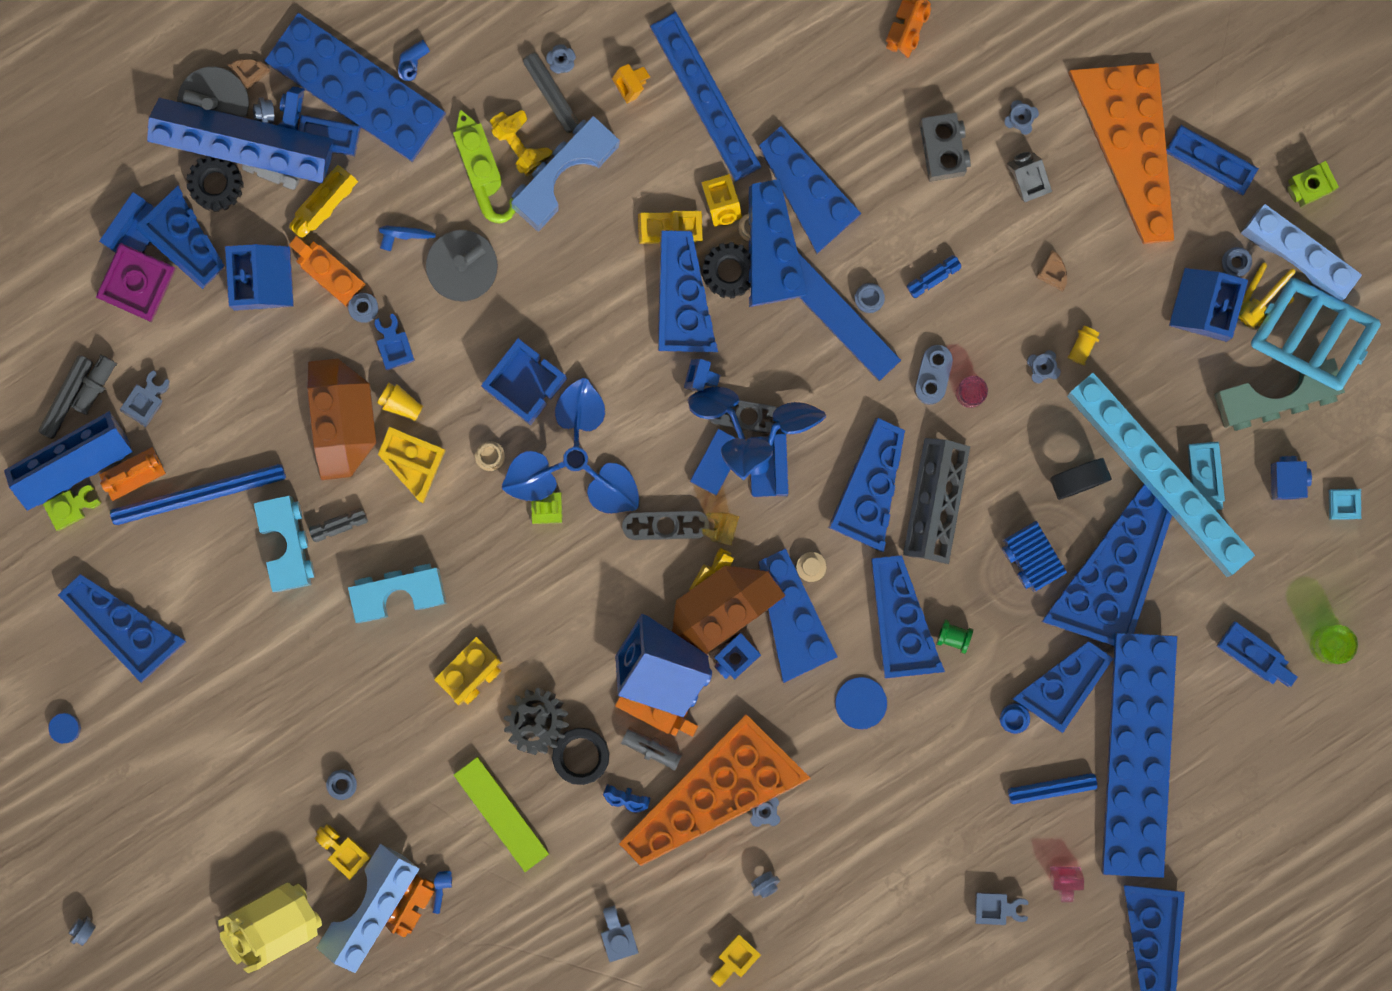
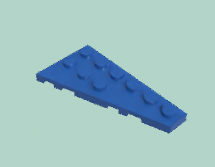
[1041,484,1172,646]

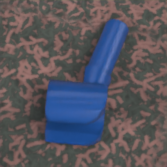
[433,871,452,914]

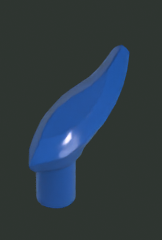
[379,225,436,251]

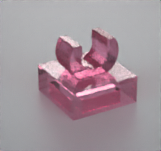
[1050,867,1084,902]

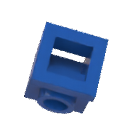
[714,633,761,680]

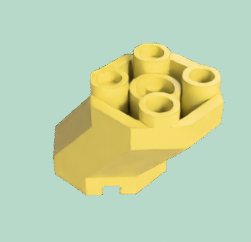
[218,882,322,973]

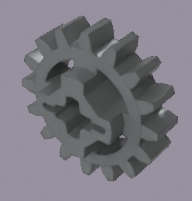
[504,688,569,755]

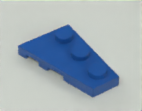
[136,186,224,289]
[1012,641,1114,733]

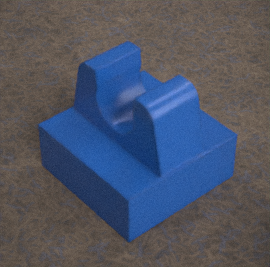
[683,359,721,391]

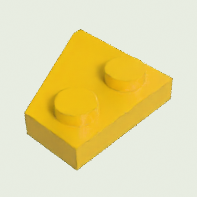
[378,427,446,503]

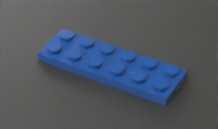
[265,13,446,162]

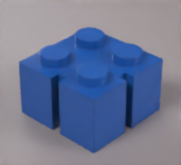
[481,338,567,426]

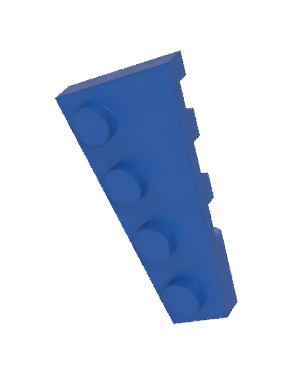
[759,126,861,255]
[749,179,808,307]
[658,230,718,352]
[828,418,905,552]
[758,549,838,683]
[871,555,945,679]
[58,574,186,683]
[1124,885,1185,991]

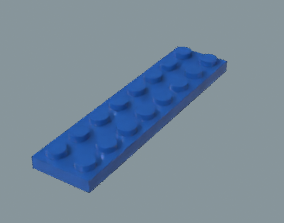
[1102,632,1177,878]

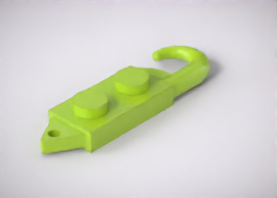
[453,110,515,224]

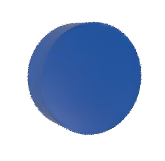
[48,713,81,744]

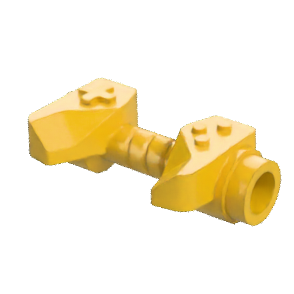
[489,110,552,176]

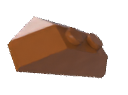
[307,358,377,481]
[672,565,786,654]

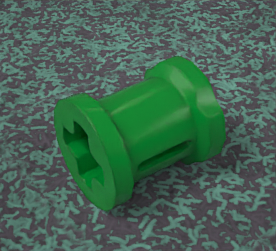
[936,619,974,654]

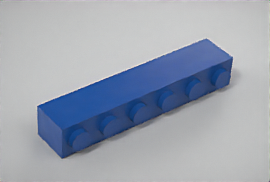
[147,98,334,183]

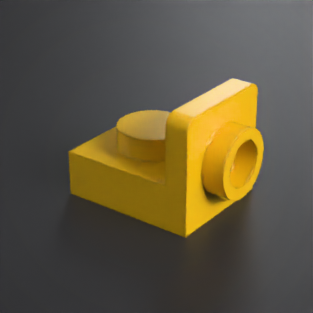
[701,174,742,226]

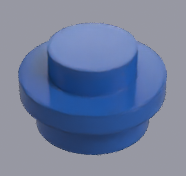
[1000,703,1030,734]

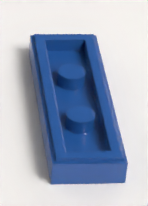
[1166,125,1259,196]

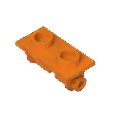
[885,0,931,58]
[99,447,166,501]
[385,874,435,937]

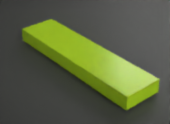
[453,757,550,872]

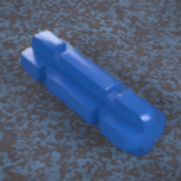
[907,255,962,298]

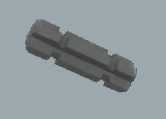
[309,508,368,542]

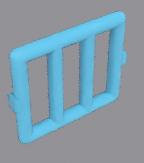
[1251,278,1381,391]

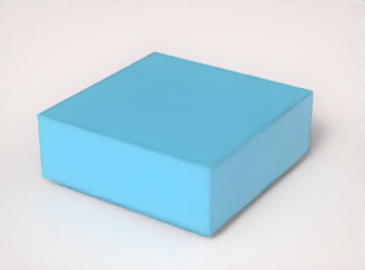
[1329,489,1362,520]

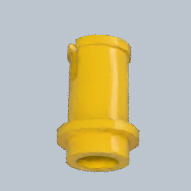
[1067,326,1100,366]

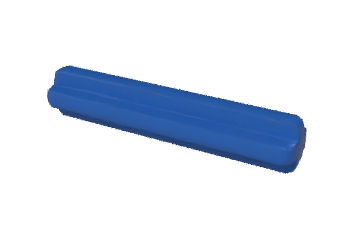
[1008,773,1097,804]

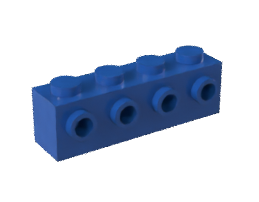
[4,411,133,511]

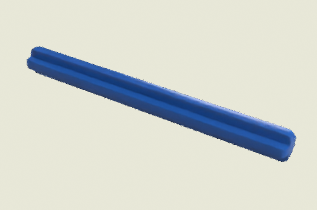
[110,464,286,525]

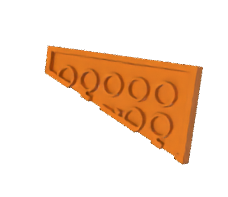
[1068,63,1174,244]
[619,714,811,866]

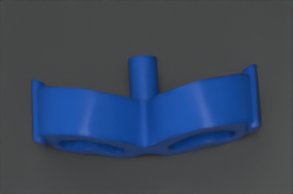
[603,784,651,813]

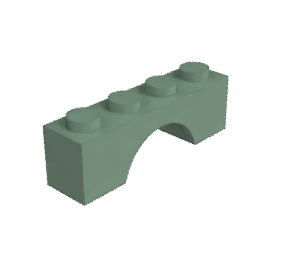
[1214,358,1345,431]

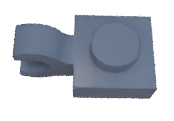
[601,905,639,962]

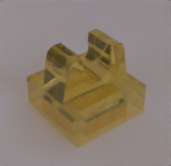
[702,512,740,545]

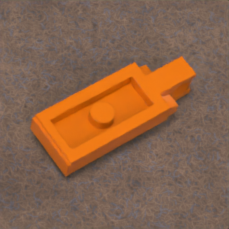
[289,236,366,307]
[615,697,698,737]

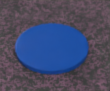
[835,677,887,729]

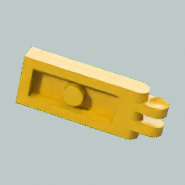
[289,165,358,237]

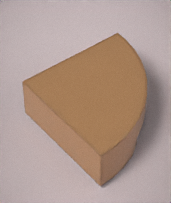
[228,59,271,89]
[1036,251,1067,292]

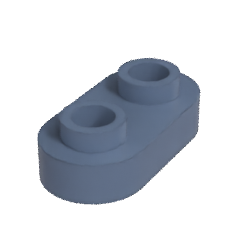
[915,345,953,405]

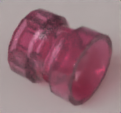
[956,376,988,408]

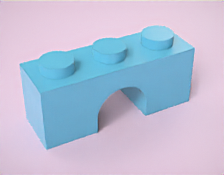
[254,496,315,593]
[348,564,447,623]

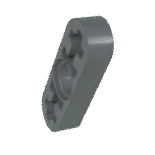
[708,400,785,434]
[622,511,709,540]

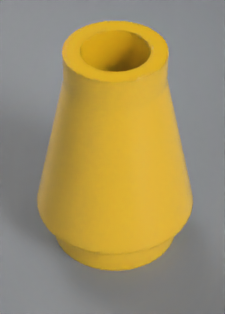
[377,382,423,421]

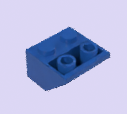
[225,244,294,311]
[1169,268,1248,342]

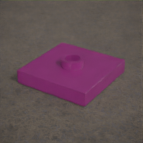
[96,243,176,322]

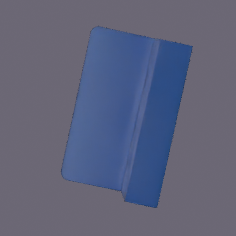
[99,192,155,253]
[751,434,788,497]

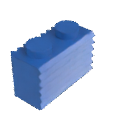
[1002,521,1067,592]

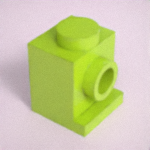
[1288,161,1339,207]

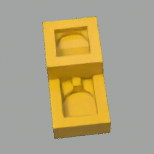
[638,211,703,244]

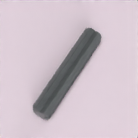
[523,53,579,133]
[39,355,93,439]

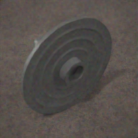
[177,67,249,118]
[426,230,498,302]

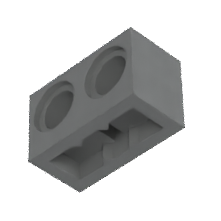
[919,113,971,182]

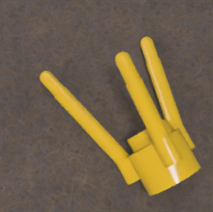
[1238,262,1296,330]

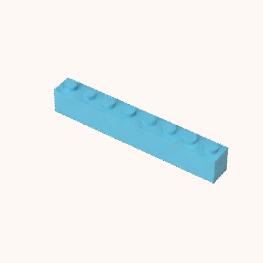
[1067,373,1255,577]

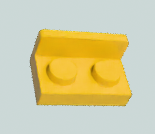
[434,637,502,705]

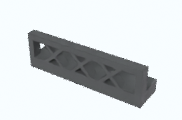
[903,438,970,564]

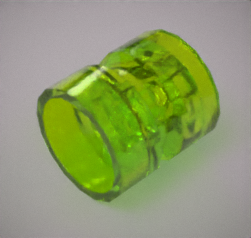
[1310,625,1358,665]

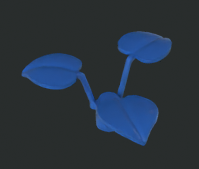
[502,378,639,514]
[687,387,827,480]

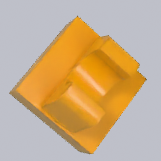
[612,63,650,104]

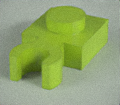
[43,485,102,531]

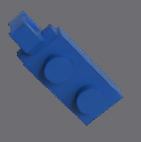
[1216,621,1298,687]

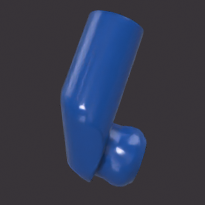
[398,39,430,81]

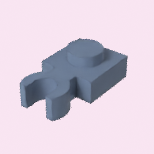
[120,370,170,427]
[975,892,1028,925]

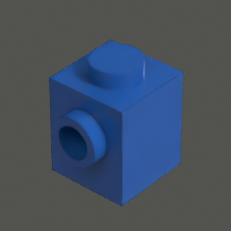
[1271,456,1312,500]

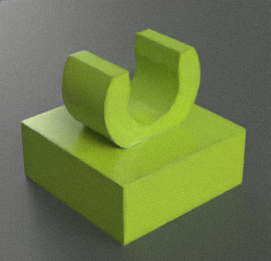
[531,492,563,524]

